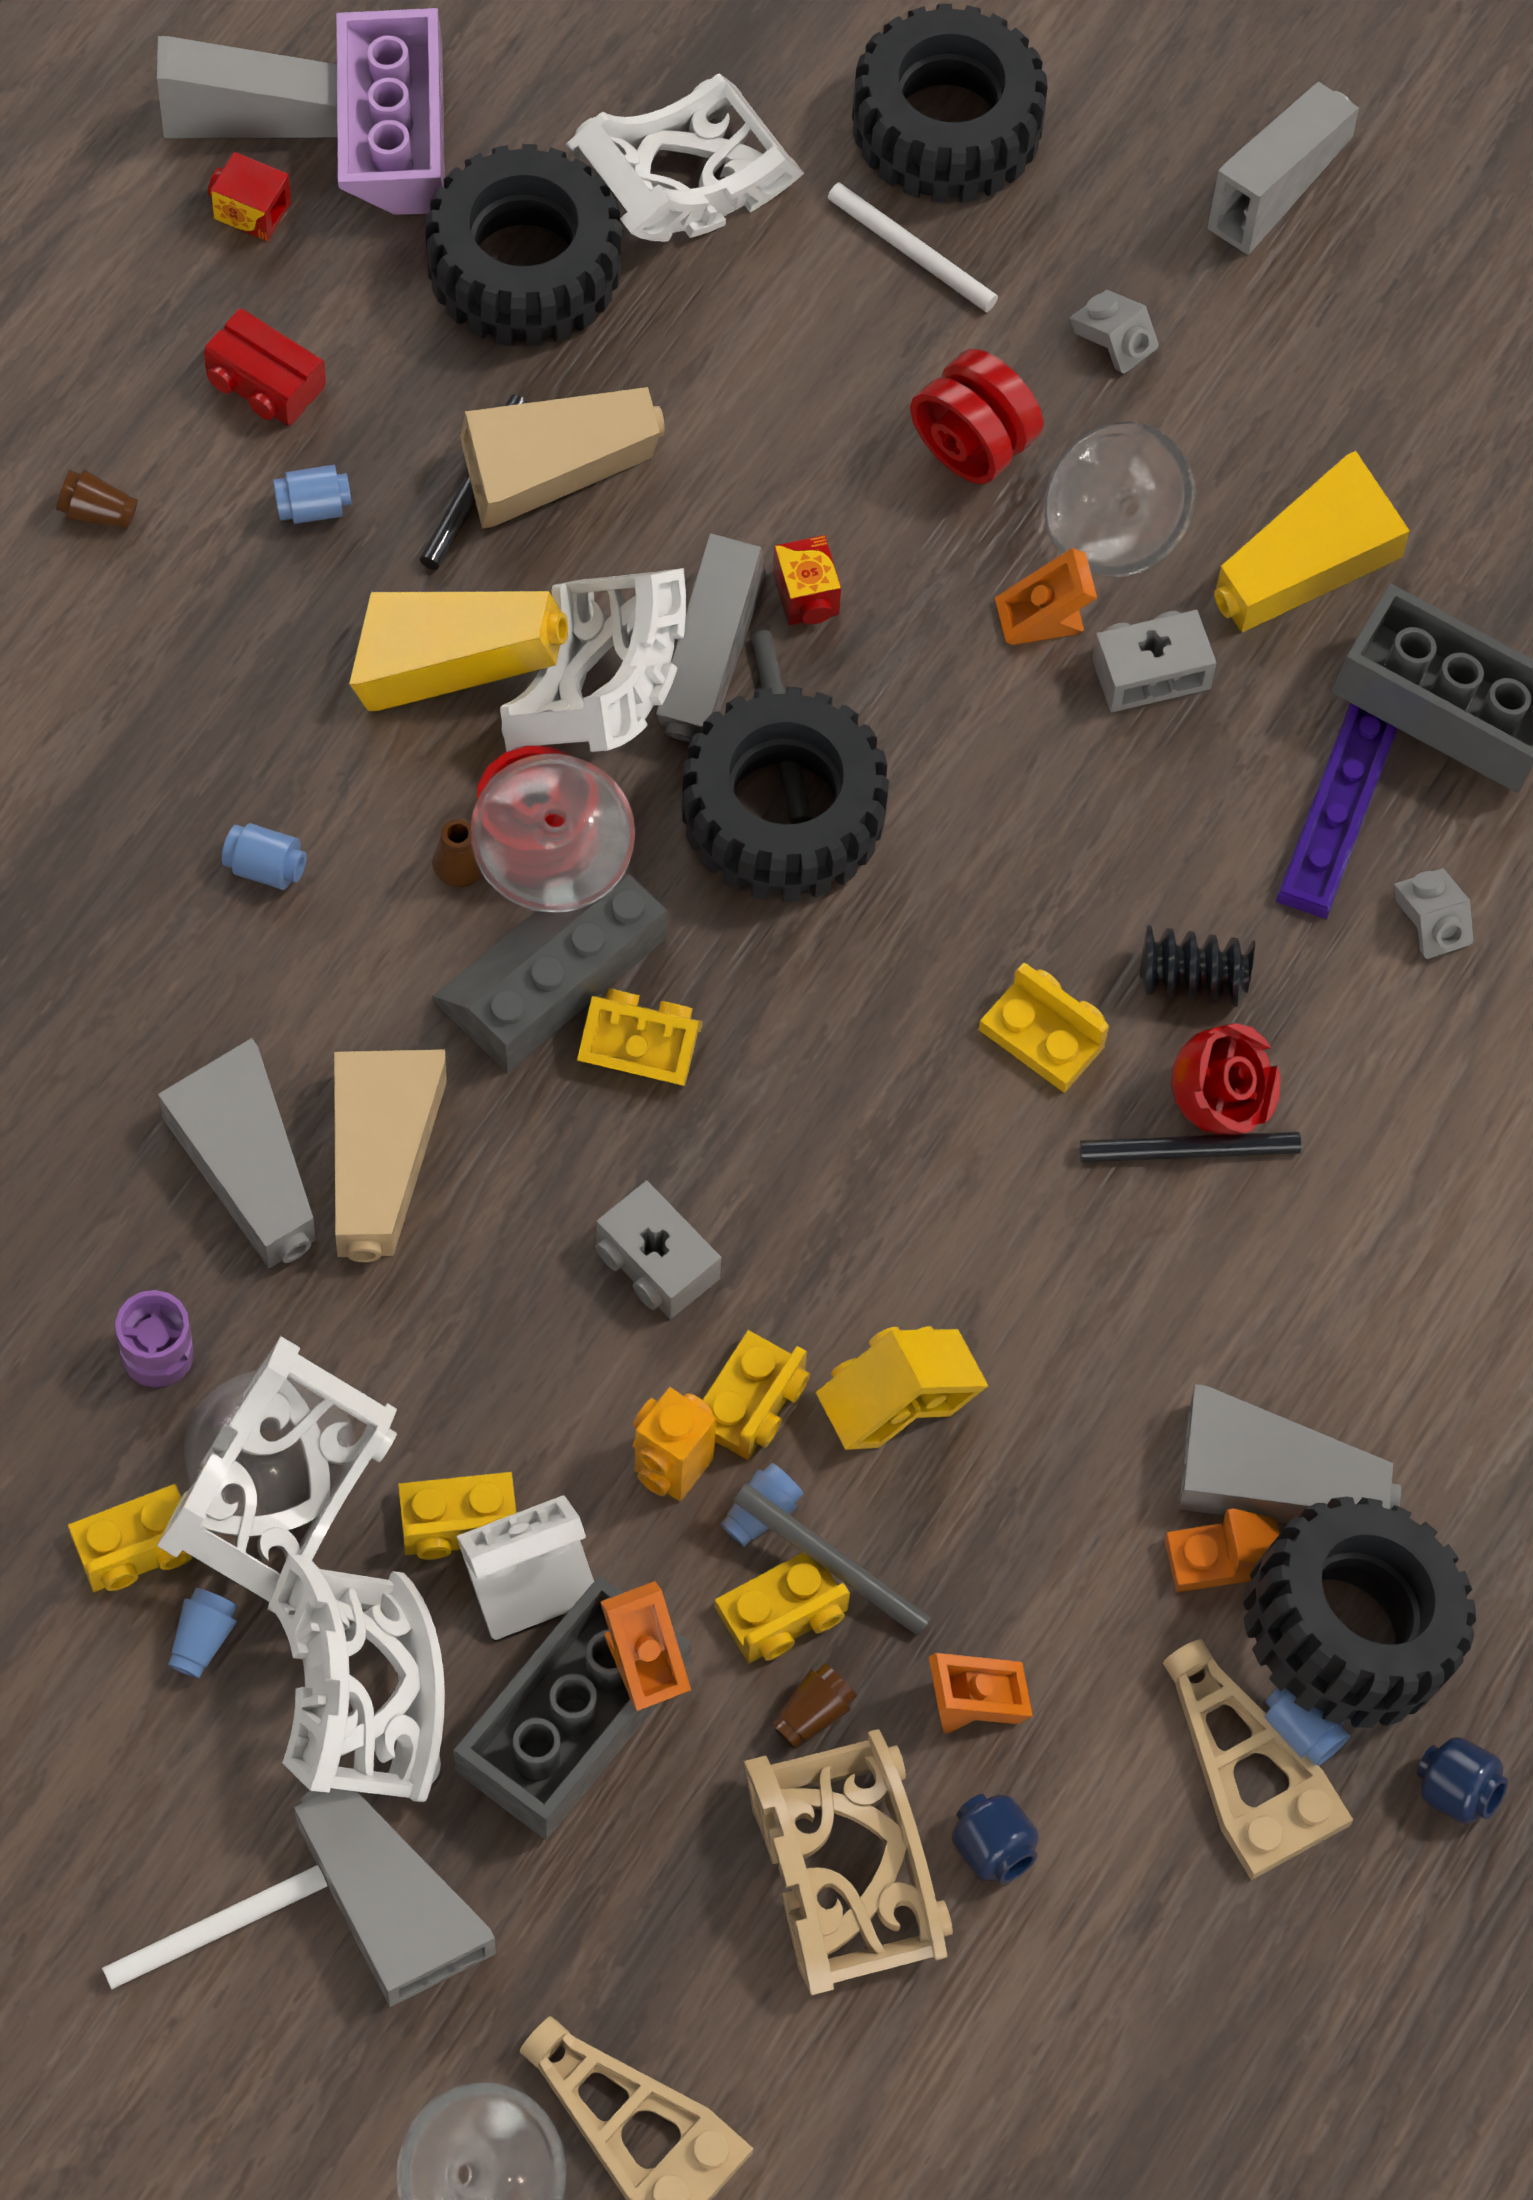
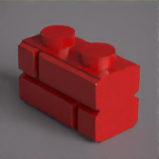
[204,308,326,426]

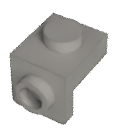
[1070,289,1159,373]
[1394,868,1473,959]

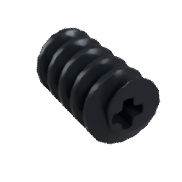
[1139,925,1256,1007]

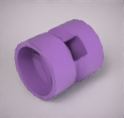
[115,1290,194,1388]

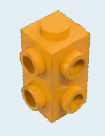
[632,1387,716,1502]

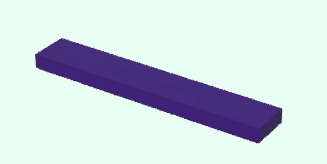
[1276,703,1398,919]

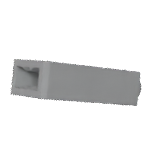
[157,36,337,138]
[1207,82,1359,255]
[656,533,766,742]
[158,1038,316,1268]
[1178,1384,1401,1524]
[294,1788,496,2007]

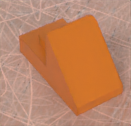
[995,548,1097,645]
[1164,1508,1280,1593]
[601,1581,691,1711]
[929,1653,1033,1734]

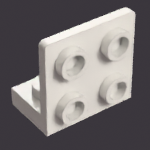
[456,1495,594,1640]

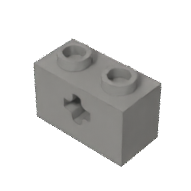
[1092,610,1217,713]
[595,1180,722,1320]

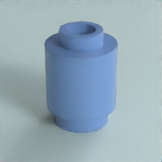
[273,464,352,524]
[222,823,307,890]
[1265,1688,1350,1766]

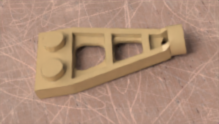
[1163,1639,1353,1881]
[520,2016,754,2200]

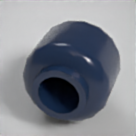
[1417,1737,1508,1824]
[952,1794,1039,1883]

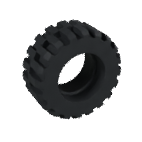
[852,4,1048,203]
[425,144,622,347]
[681,686,889,902]
[1243,1496,1476,1728]

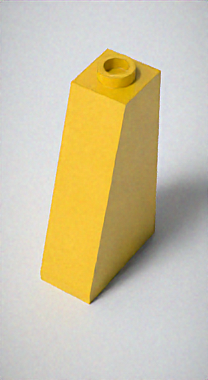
[1214,451,1410,633]
[349,591,568,711]

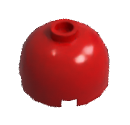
[1171,1023,1281,1135]

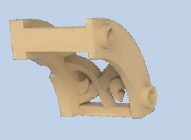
[744,1729,953,1995]

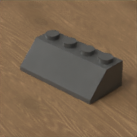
[433,864,667,1073]

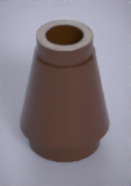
[56,470,138,529]
[432,819,486,887]
[771,1663,857,1749]

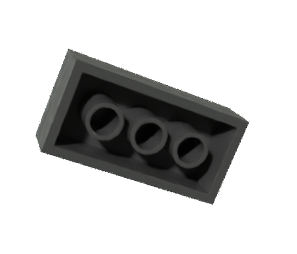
[1330,584,1533,793]
[454,1575,691,1841]

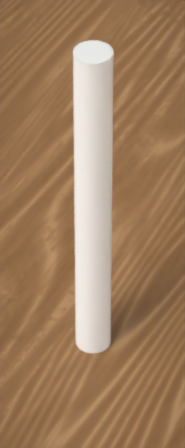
[828,182,998,312]
[102,1865,327,1989]

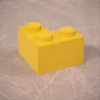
[815,1326,988,1450]

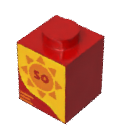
[208,152,291,241]
[772,535,841,626]

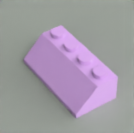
[336,8,445,215]

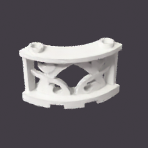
[566,74,804,242]
[500,568,686,752]
[157,1336,397,1613]
[268,1553,445,1803]

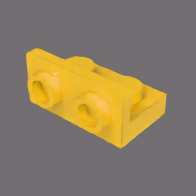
[979,963,1109,1093]
[577,988,703,1086]
[703,1330,810,1460]
[398,1472,516,1560]
[68,1483,193,1592]
[714,1552,850,1664]

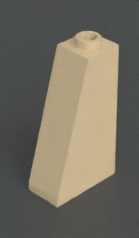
[460,387,665,529]
[334,1049,447,1262]

